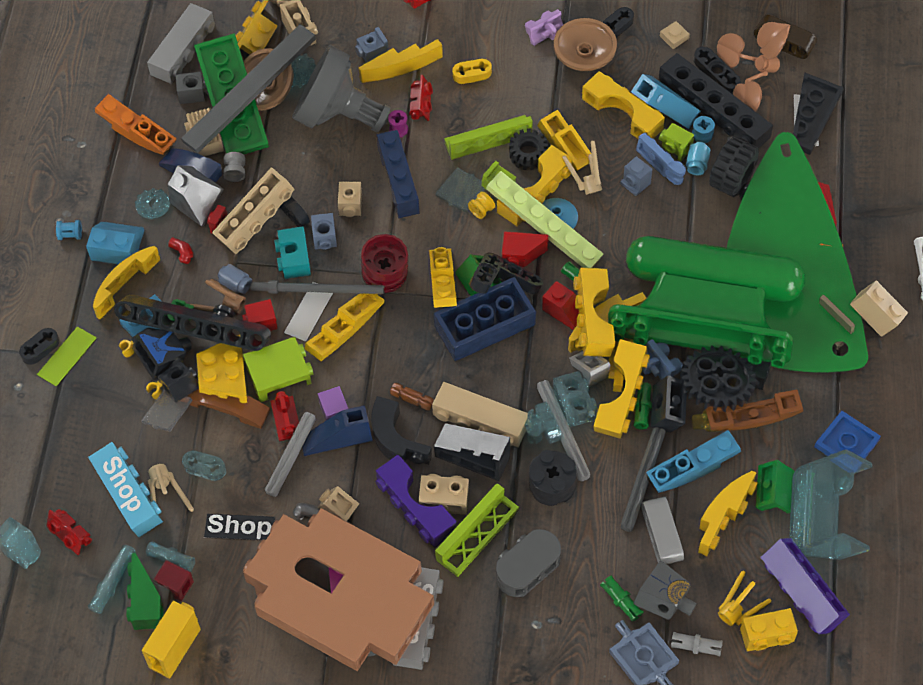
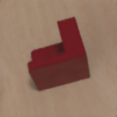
[154,560,194,601]

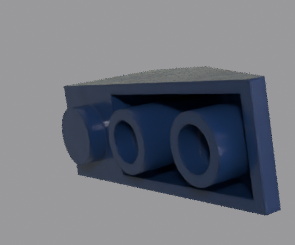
[302,405,373,456]

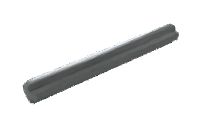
[620,427,665,532]

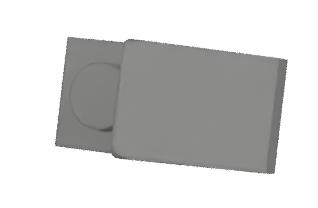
[569,351,611,388]

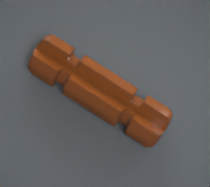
[390,383,434,411]

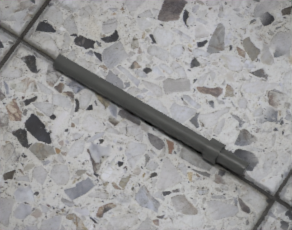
[251,280,384,294]

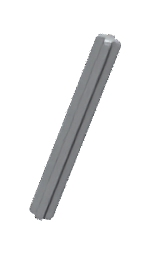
[537,380,590,481]

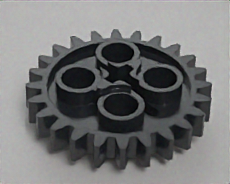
[680,345,757,412]

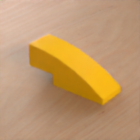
[537,110,592,171]

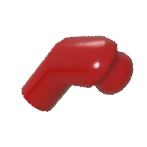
[168,237,194,264]

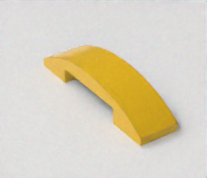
[93,246,160,320]

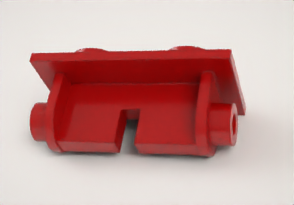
[409,75,433,121]
[271,391,299,441]
[46,509,92,555]

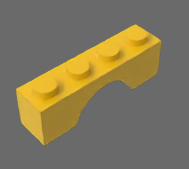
[582,71,665,139]
[497,145,572,226]
[573,268,615,357]
[593,339,650,439]

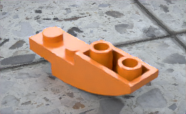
[95,94,177,155]

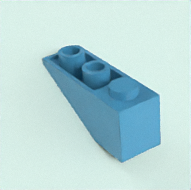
[631,74,700,129]

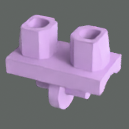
[525,9,563,46]

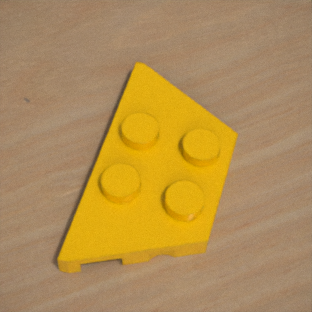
[196,335,247,403]

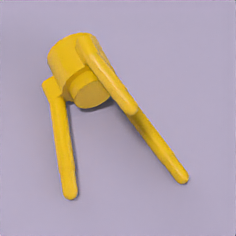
[718,571,771,626]

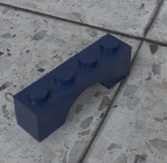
[376,130,420,219]

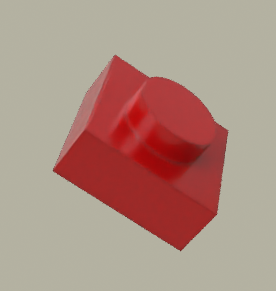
[207,205,227,234]

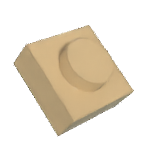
[660,21,690,49]

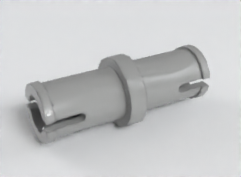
[671,632,723,657]

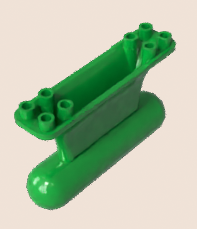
[608,236,805,368]

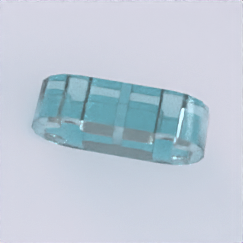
[534,401,561,444]
[182,450,226,481]

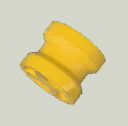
[468,191,495,219]

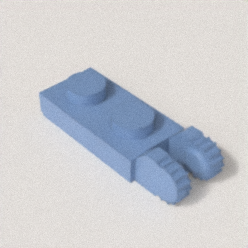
[636,132,686,185]

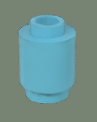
[686,142,711,176]

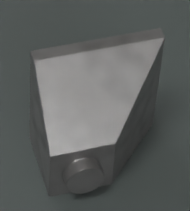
[168,165,224,226]

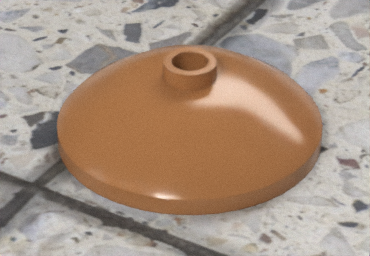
[554,18,617,71]
[243,49,294,110]

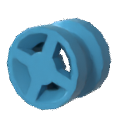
[692,116,715,143]

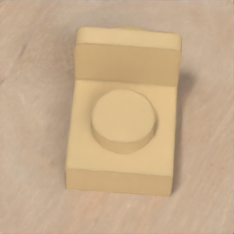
[318,486,359,521]

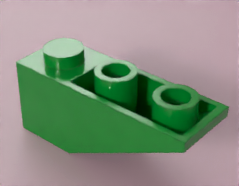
[126,553,164,630]

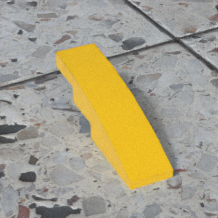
[358,39,443,83]
[304,294,385,361]

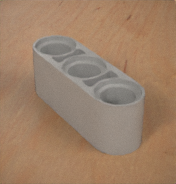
[641,497,684,564]

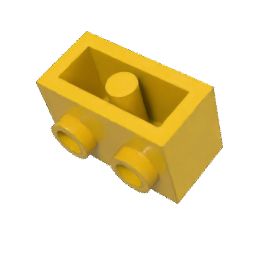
[740,608,798,652]

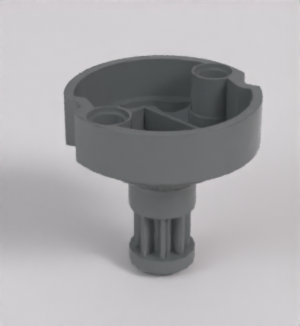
[292,45,391,133]

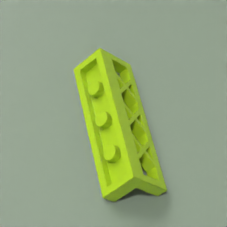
[444,115,533,160]
[435,484,519,577]

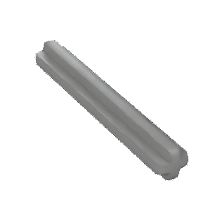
[265,412,316,497]

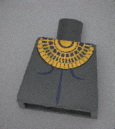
[633,560,697,619]

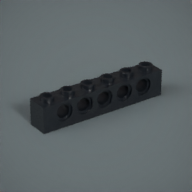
[658,53,773,149]

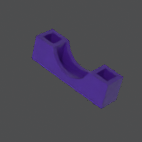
[375,455,457,548]

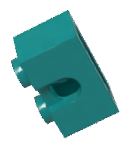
[274,227,311,279]

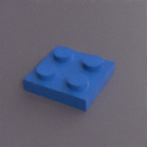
[814,411,881,473]

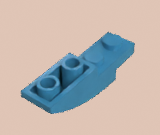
[646,430,741,493]

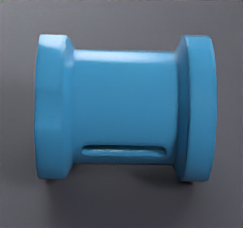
[56,220,82,240]

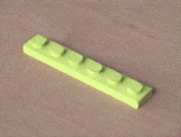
[486,171,603,268]

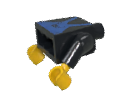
[119,327,192,399]

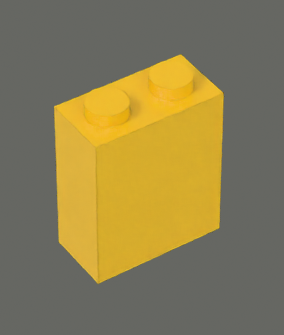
[142,601,201,679]

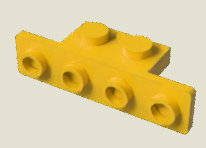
[236,0,277,55]

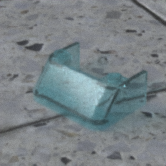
[789,449,872,560]

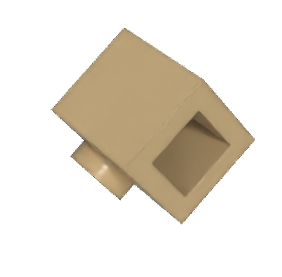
[338,182,362,217]

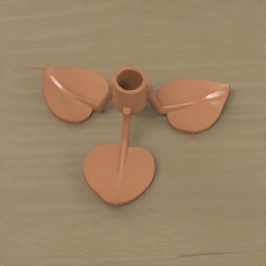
[717,22,790,112]

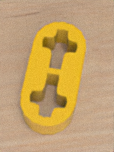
[453,59,492,84]

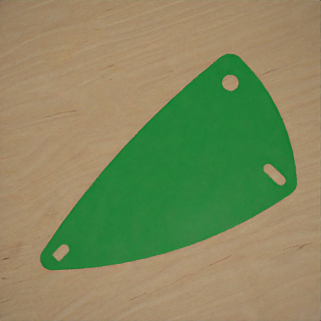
[727,132,868,372]

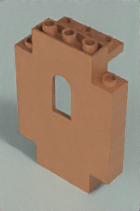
[243,508,434,672]

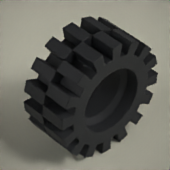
[509,129,548,170]

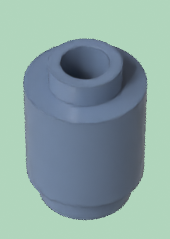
[218,264,252,294]

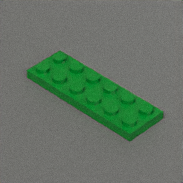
[194,33,269,155]

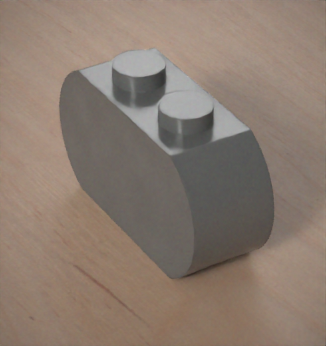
[496,529,561,597]

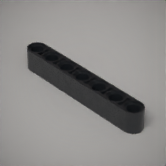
[114,295,271,351]

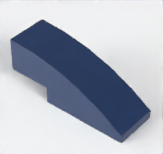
[159,148,223,183]

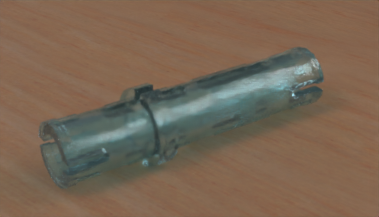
[88,545,136,614]

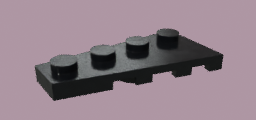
[793,73,844,155]

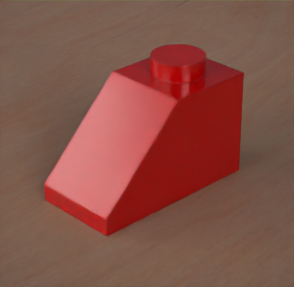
[502,232,548,267]
[542,281,579,330]

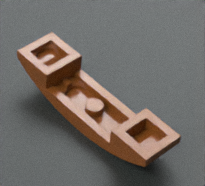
[179,380,270,429]
[705,389,803,431]

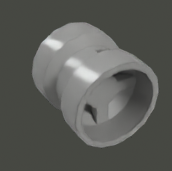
[223,152,245,182]

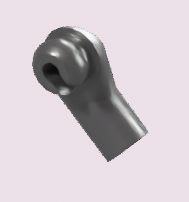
[293,503,320,519]

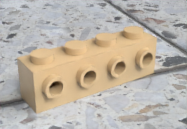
[212,167,295,254]
[432,382,529,447]

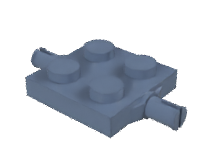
[609,620,679,685]

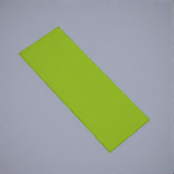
[37,326,96,386]

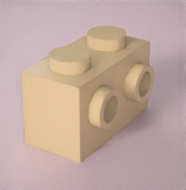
[280,0,318,45]
[850,280,908,337]
[419,474,469,515]

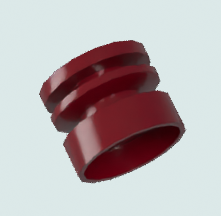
[361,234,408,293]

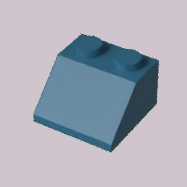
[86,222,144,264]

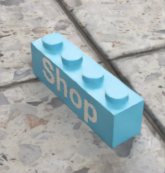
[88,442,163,537]

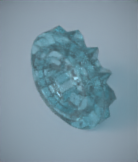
[135,187,170,219]

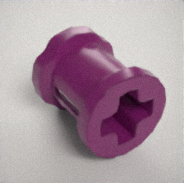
[388,110,408,138]

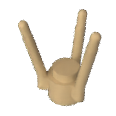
[562,141,602,195]
[148,464,194,512]

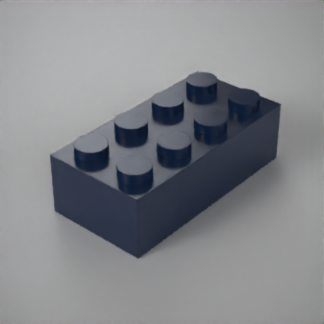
[434,277,536,361]

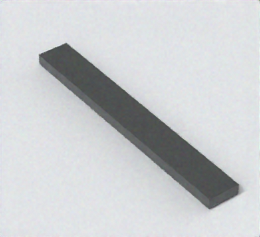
[181,24,316,154]

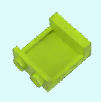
[243,337,314,402]

